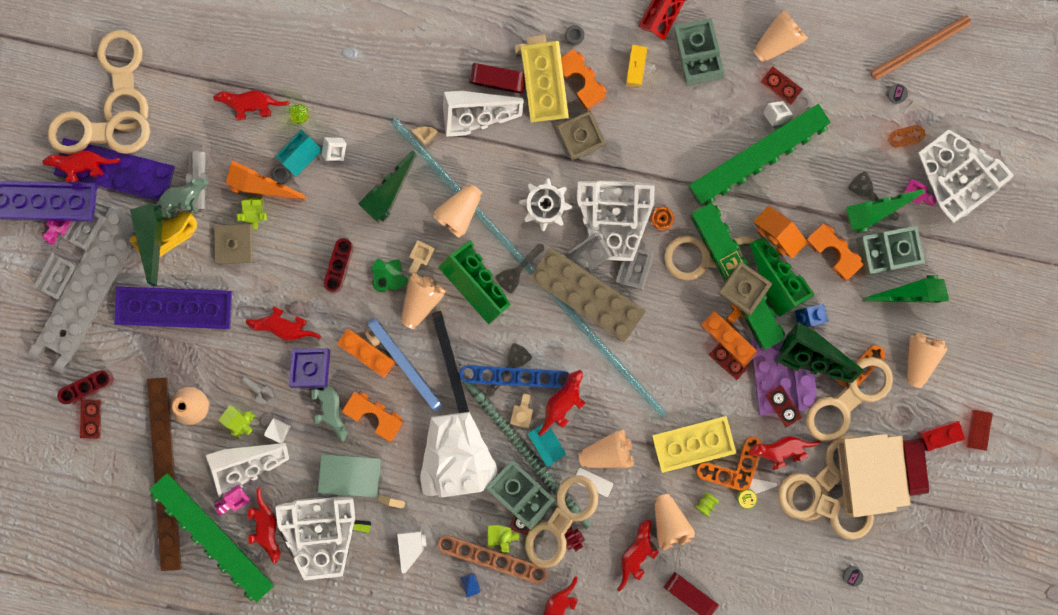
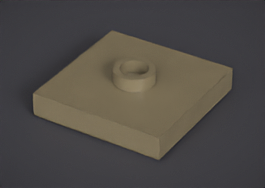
[556,110,607,161]
[214,224,253,264]
[718,261,772,316]

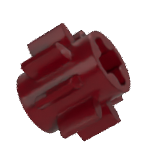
[565,527,585,552]

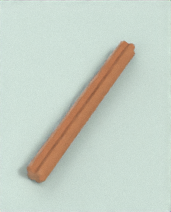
[870,15,972,80]

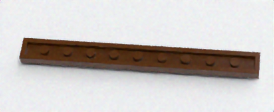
[147,377,182,571]

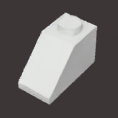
[397,530,427,573]

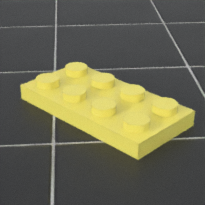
[521,41,569,122]
[652,416,736,473]

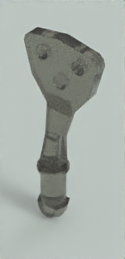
[848,171,899,221]
[495,244,544,293]
[486,343,532,396]

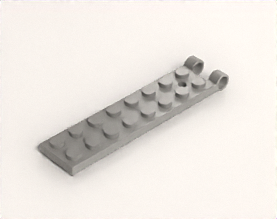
[28,207,136,374]

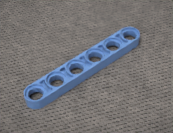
[367,317,443,412]

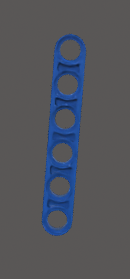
[459,365,570,388]

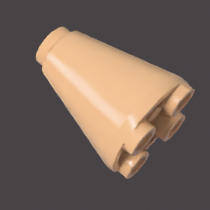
[753,10,808,62]
[432,183,483,238]
[401,273,447,329]
[907,332,948,388]
[170,387,209,425]
[578,430,634,468]
[655,494,695,550]

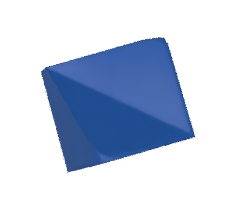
[461,573,481,598]

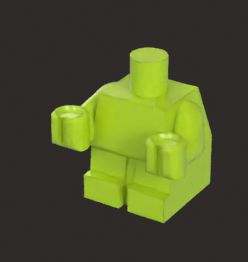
[237,197,267,230]
[218,405,256,439]
[488,525,519,553]

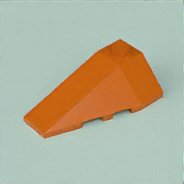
[226,160,307,201]

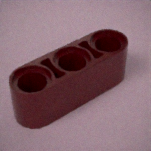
[469,63,525,94]
[324,238,354,293]
[57,370,114,404]
[903,438,929,496]
[663,572,719,615]

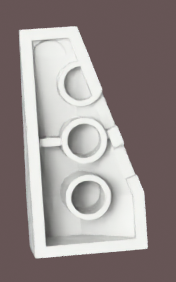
[443,91,524,137]
[206,443,289,497]

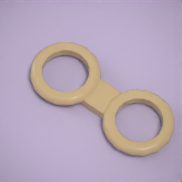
[97,30,149,132]
[47,110,150,155]
[664,235,760,281]
[805,357,893,442]
[786,435,857,521]
[777,473,874,540]
[525,475,598,568]

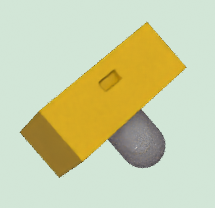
[625,45,657,88]

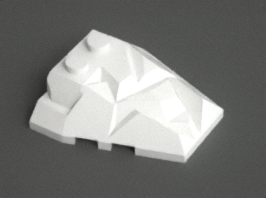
[918,130,1014,223]
[577,180,655,261]
[420,412,498,497]
[275,496,356,580]

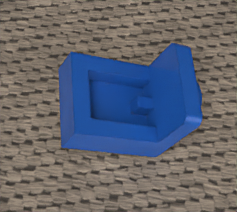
[795,304,828,327]

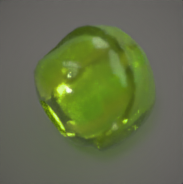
[289,104,309,124]

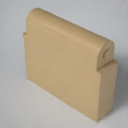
[837,434,911,517]

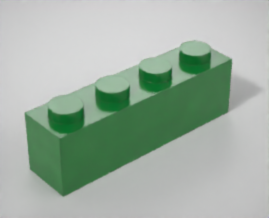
[438,240,511,325]

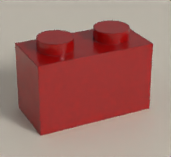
[917,421,965,451]

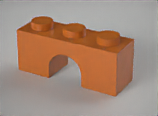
[561,49,607,111]
[806,223,864,282]
[701,311,757,368]
[337,328,396,378]
[342,391,404,442]

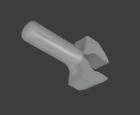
[241,376,274,404]

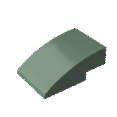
[674,18,724,86]
[856,226,925,276]
[318,454,381,497]
[486,460,556,530]

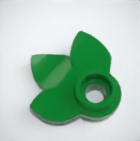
[372,258,408,292]

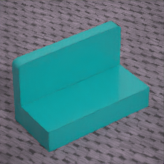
[275,129,322,176]
[528,424,566,467]

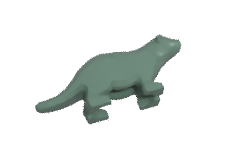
[155,178,208,219]
[311,384,348,442]

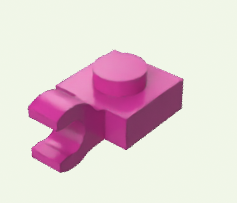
[903,179,937,207]
[42,221,72,245]
[214,484,250,515]

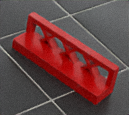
[638,0,685,40]

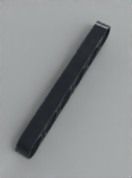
[432,311,469,413]

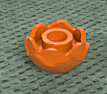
[650,206,675,230]

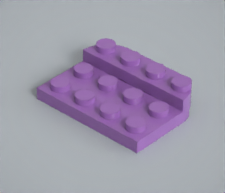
[750,335,816,415]

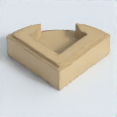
[411,126,438,146]
[364,328,381,347]
[378,494,405,509]

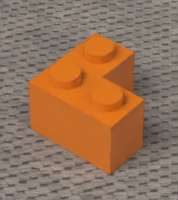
[753,205,808,259]

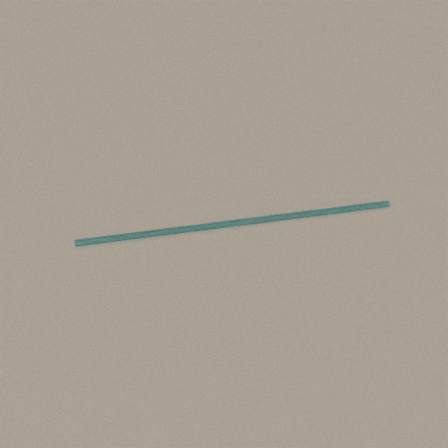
[391,118,667,418]

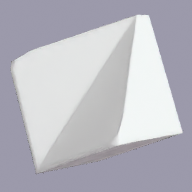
[764,101,793,127]
[322,137,347,161]
[264,418,291,443]

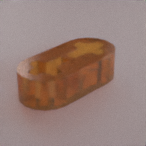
[888,125,926,148]

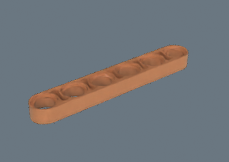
[438,535,547,583]

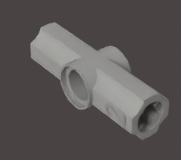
[186,151,208,210]

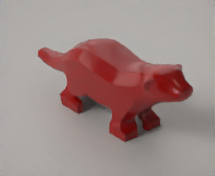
[213,90,290,121]
[42,150,120,182]
[245,306,321,341]
[538,370,586,436]
[748,436,821,470]
[248,487,281,564]
[617,519,659,591]
[544,576,578,615]

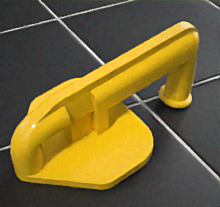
[129,212,197,257]

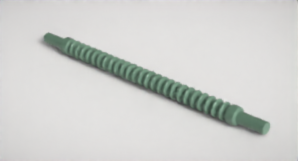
[462,378,592,529]

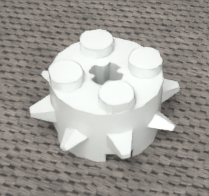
[519,178,572,231]

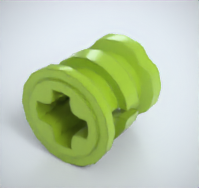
[694,492,719,517]

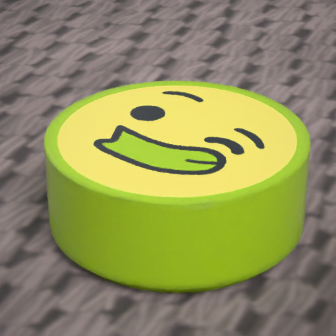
[737,489,757,509]

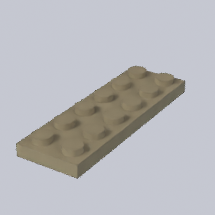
[529,246,646,342]

